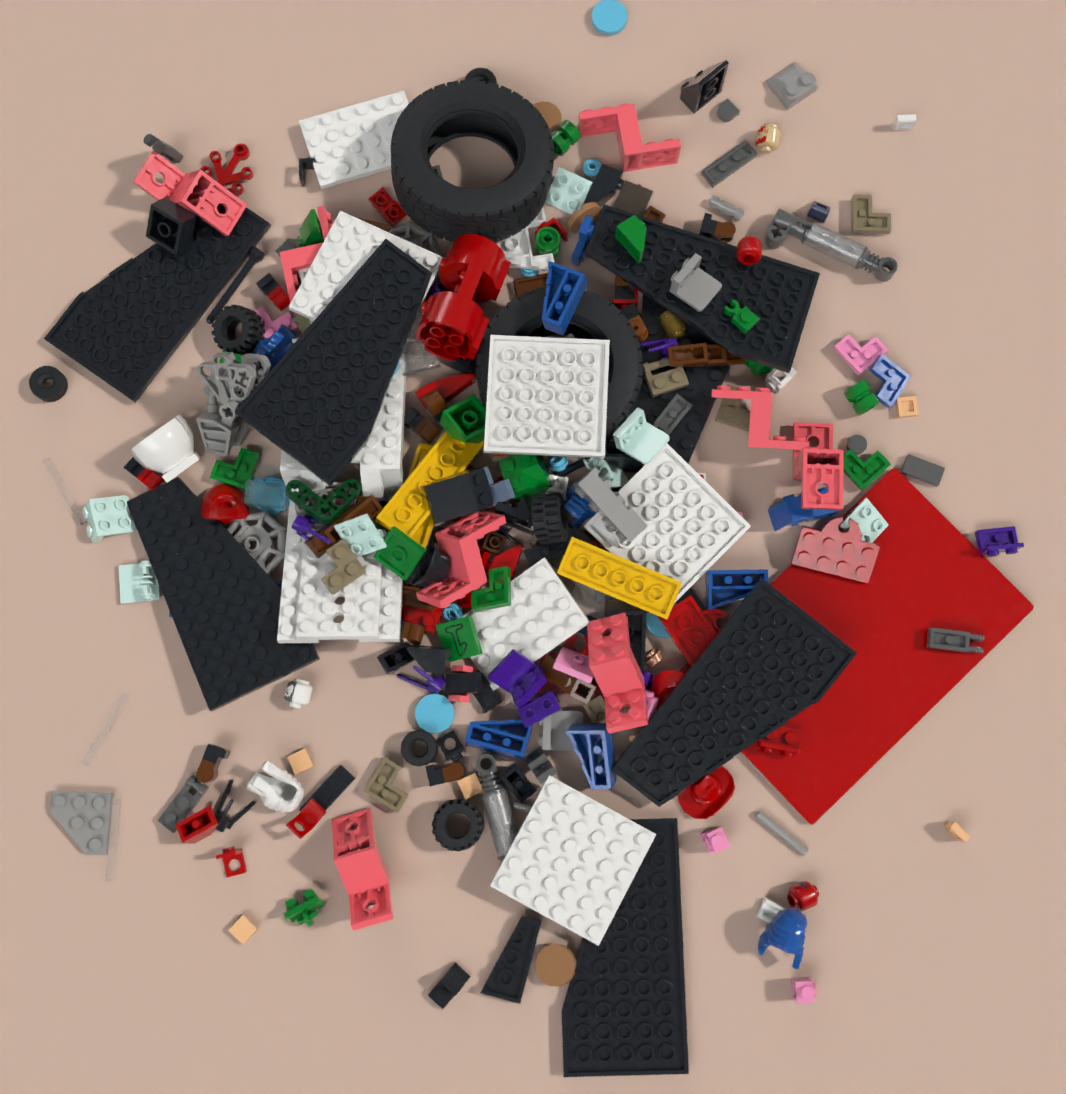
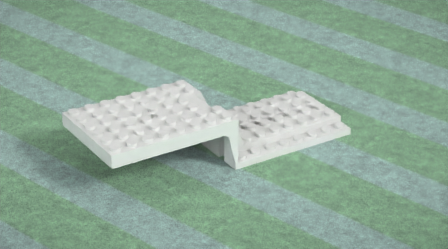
[277,339,408,643]

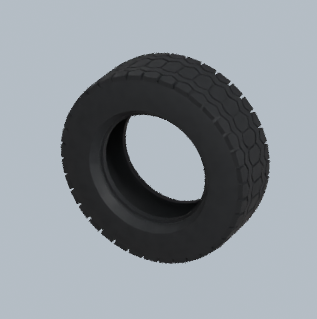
[390,80,554,242]
[476,286,643,457]

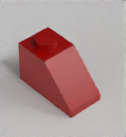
[485,545,523,581]
[175,806,218,844]

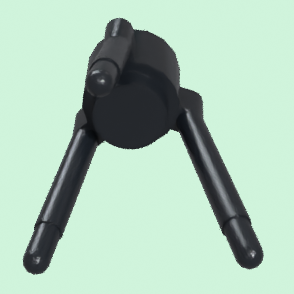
[498,520,535,548]
[214,779,255,832]

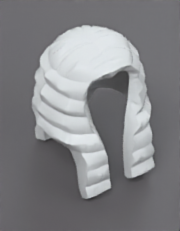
[246,760,304,813]

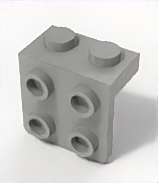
[670,253,722,312]
[538,711,583,751]

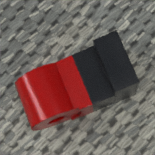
[256,273,290,312]
[123,457,164,491]

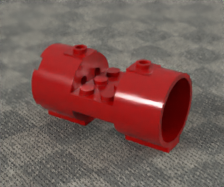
[416,234,511,361]

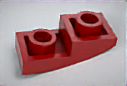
[368,187,407,227]

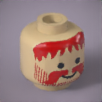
[755,123,782,153]

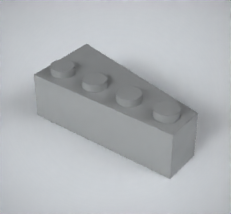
[573,467,648,542]

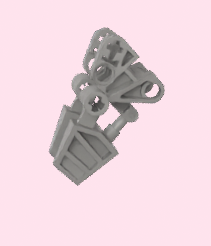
[196,352,271,456]

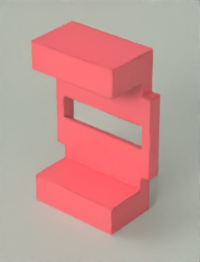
[448,665,473,703]

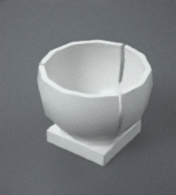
[130,414,201,482]

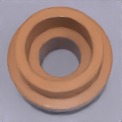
[645,649,663,667]

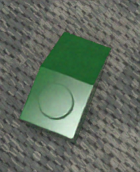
[615,214,646,263]

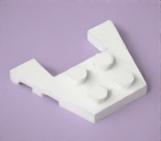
[495,207,554,271]

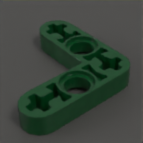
[286,478,361,524]

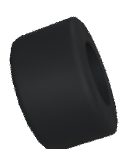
[401,730,438,766]

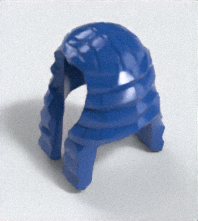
[253,324,297,372]
[564,484,596,529]
[758,908,807,969]

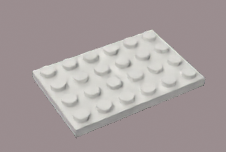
[299,91,409,189]
[461,558,589,691]

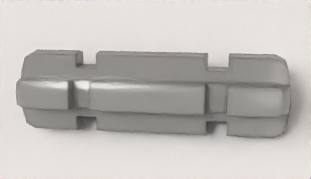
[709,195,744,220]

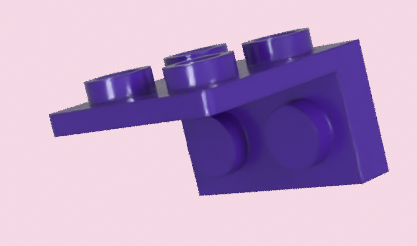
[488,649,547,708]

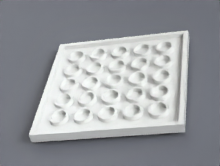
[289,211,444,321]
[484,335,610,458]
[584,444,751,603]
[490,775,656,946]

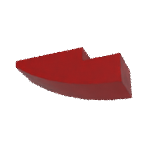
[415,374,476,409]

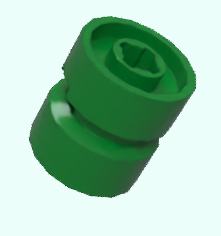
[551,120,581,156]
[536,227,560,259]
[844,380,880,416]

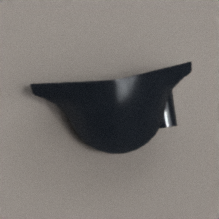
[412,543,451,585]

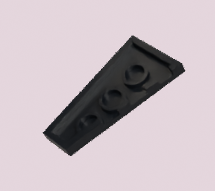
[480,915,541,1004]

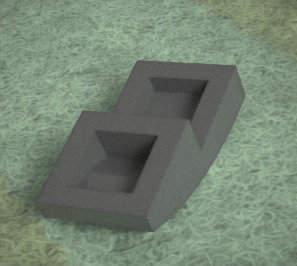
[524,747,557,784]

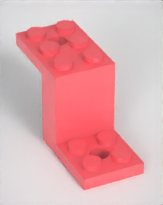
[578,103,681,172]
[132,150,247,236]
[280,206,334,316]
[712,386,810,450]
[793,422,843,510]
[416,510,506,608]
[587,612,648,734]
[332,808,394,931]

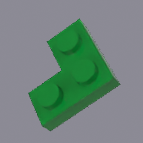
[210,448,261,490]
[843,449,891,491]
[471,566,511,612]

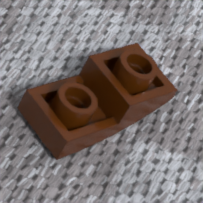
[477,531,507,555]

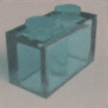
[244,478,288,510]

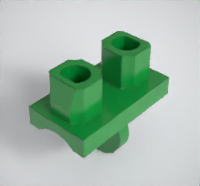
[284,889,325,927]

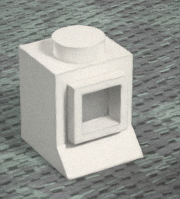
[764,367,797,394]

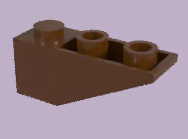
[541,654,598,704]

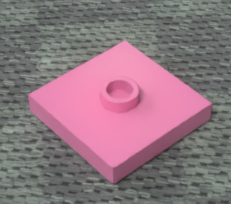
[553,646,594,683]

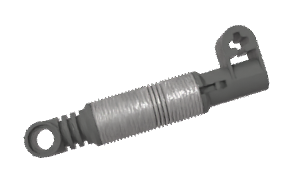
[764,208,898,282]
[476,754,518,863]

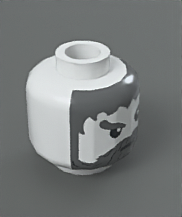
[284,678,313,709]

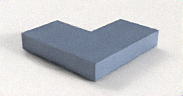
[483,466,515,510]

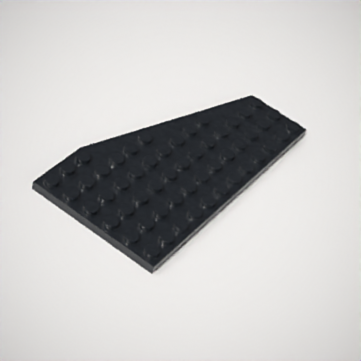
[235,239,432,486]

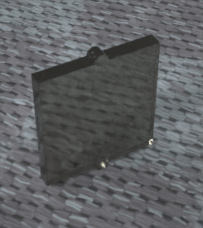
[614,180,653,217]

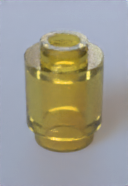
[660,310,686,339]

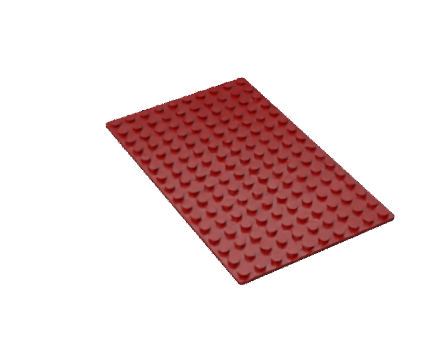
[679,468,1034,824]

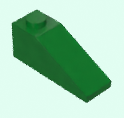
[297,209,324,247]

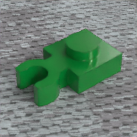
[723,299,760,334]

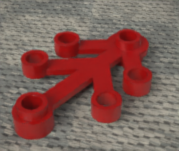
[200,144,253,195]

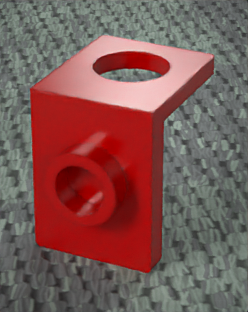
[534,217,568,242]
[612,288,638,310]
[286,798,326,839]
[216,846,247,878]

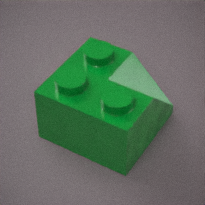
[440,394,486,443]
[499,454,552,502]

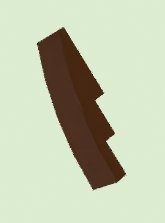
[668,343,745,367]
[305,494,383,559]

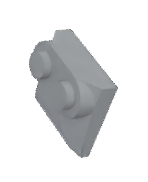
[765,62,818,110]

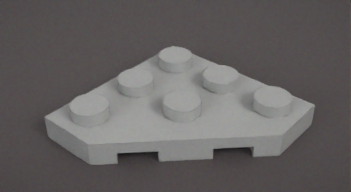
[50,791,114,855]

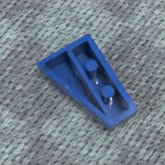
[542,261,588,335]
[768,487,842,532]
[705,569,768,610]
[465,719,533,761]
[566,723,617,789]

